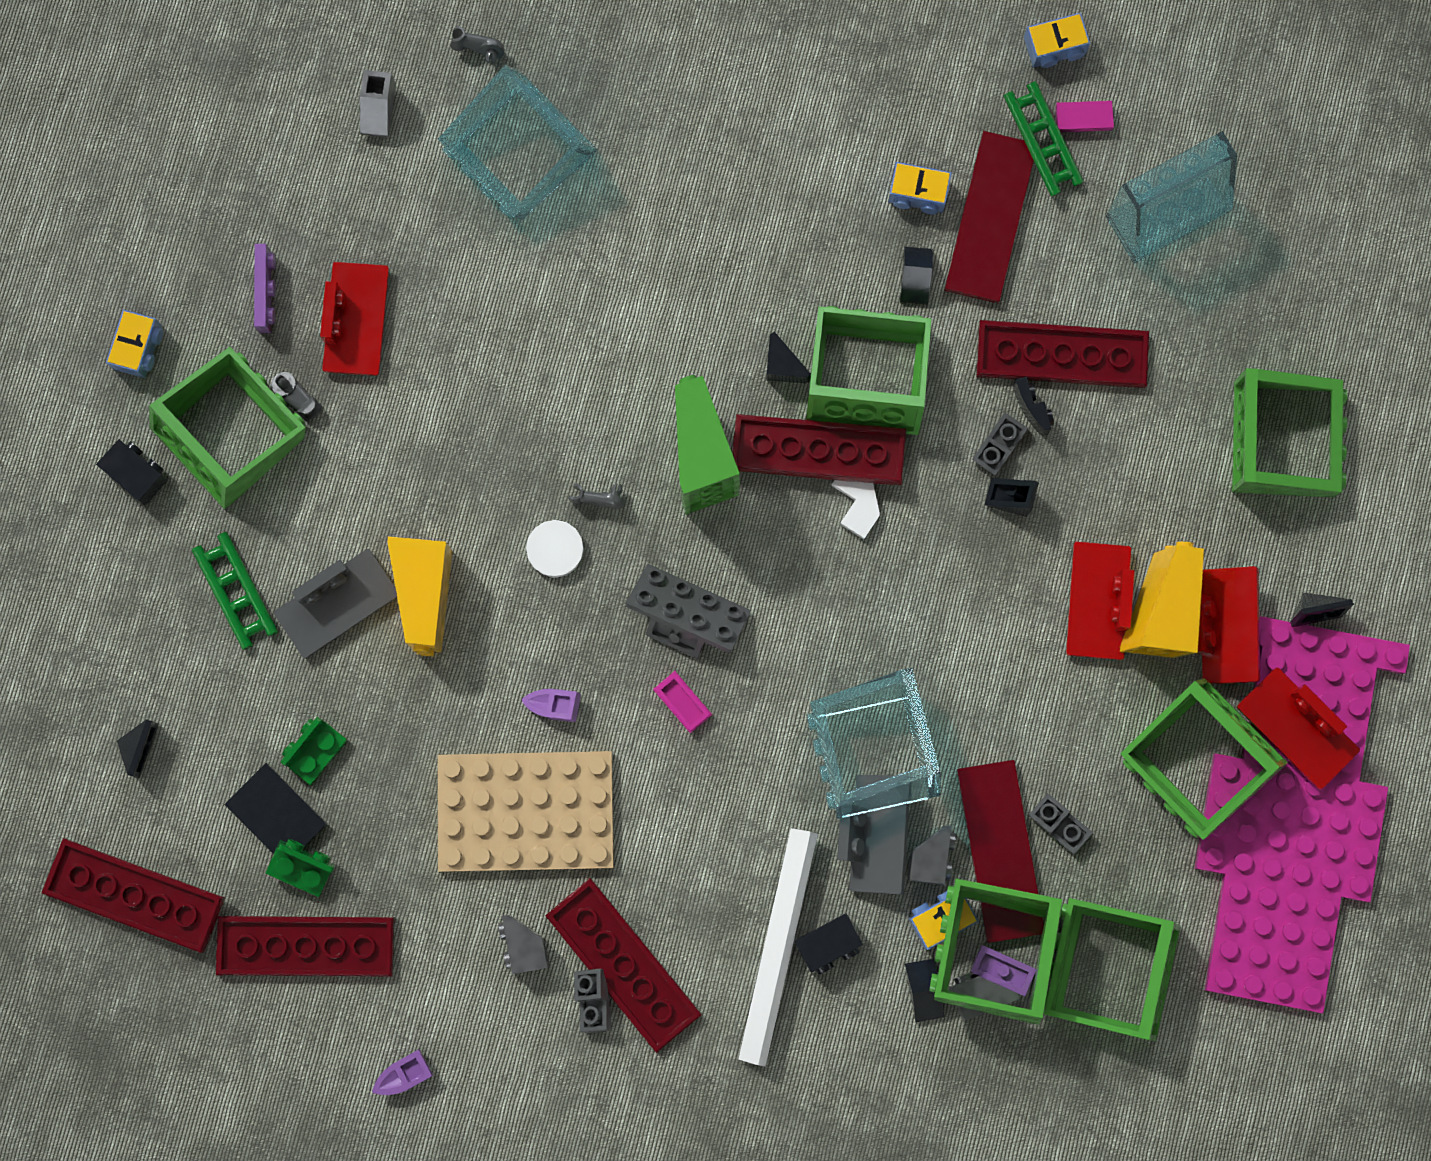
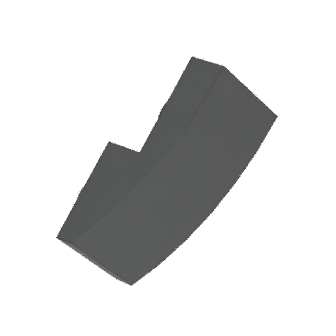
[972,413,1028,475]
[1029,793,1093,856]
[574,969,612,1034]

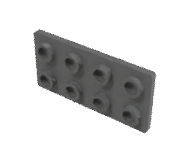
[274,549,397,659]
[626,564,751,659]
[837,775,911,895]

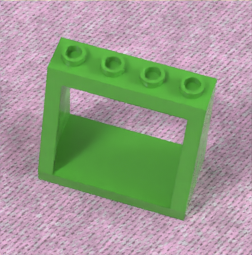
[806,306,932,435]
[149,347,306,509]
[1232,368,1347,498]
[675,375,740,515]
[1120,678,1288,840]
[929,879,1063,1025]
[1044,898,1181,1042]

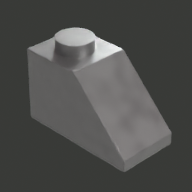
[949,973,1020,1021]

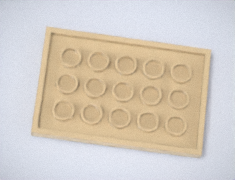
[438,751,614,872]

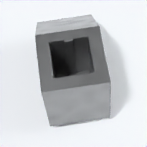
[360,70,396,138]
[907,825,956,885]
[498,915,549,975]

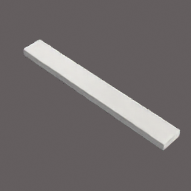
[739,828,818,1067]

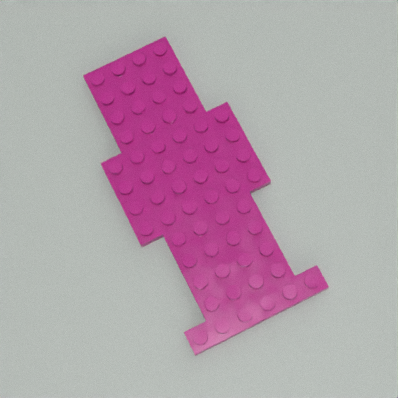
[1194,616,1410,1013]

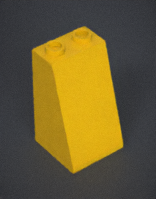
[387,537,453,656]
[1120,541,1204,658]

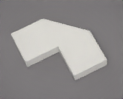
[832,480,880,540]

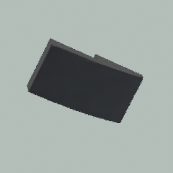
[1012,377,1054,436]

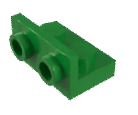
[280,717,348,786]
[265,839,334,897]

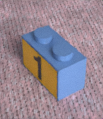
[1024,13,1090,68]
[888,162,951,214]
[106,310,163,378]
[908,891,979,950]

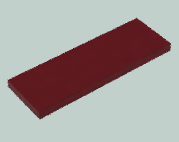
[944,131,1034,304]
[976,320,1149,388]
[732,414,906,486]
[956,760,1044,943]
[41,838,225,953]
[545,878,702,1053]
[216,916,395,977]

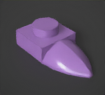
[522,689,581,722]
[372,1049,433,1095]

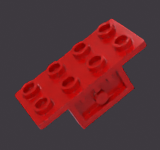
[320,262,389,376]
[1066,541,1134,660]
[1197,566,1260,684]
[1236,667,1360,790]

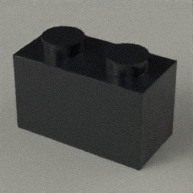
[96,439,168,506]
[794,913,863,975]

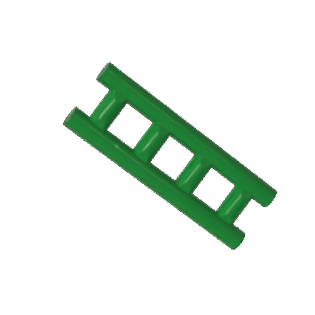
[1003,81,1084,197]
[191,532,279,650]

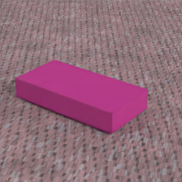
[1055,101,1114,133]
[653,671,712,734]

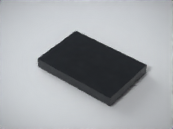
[224,763,328,854]

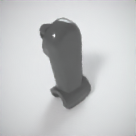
[451,26,505,64]
[271,372,322,421]
[568,483,626,509]

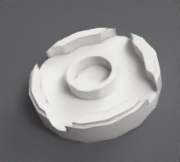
[526,520,584,578]

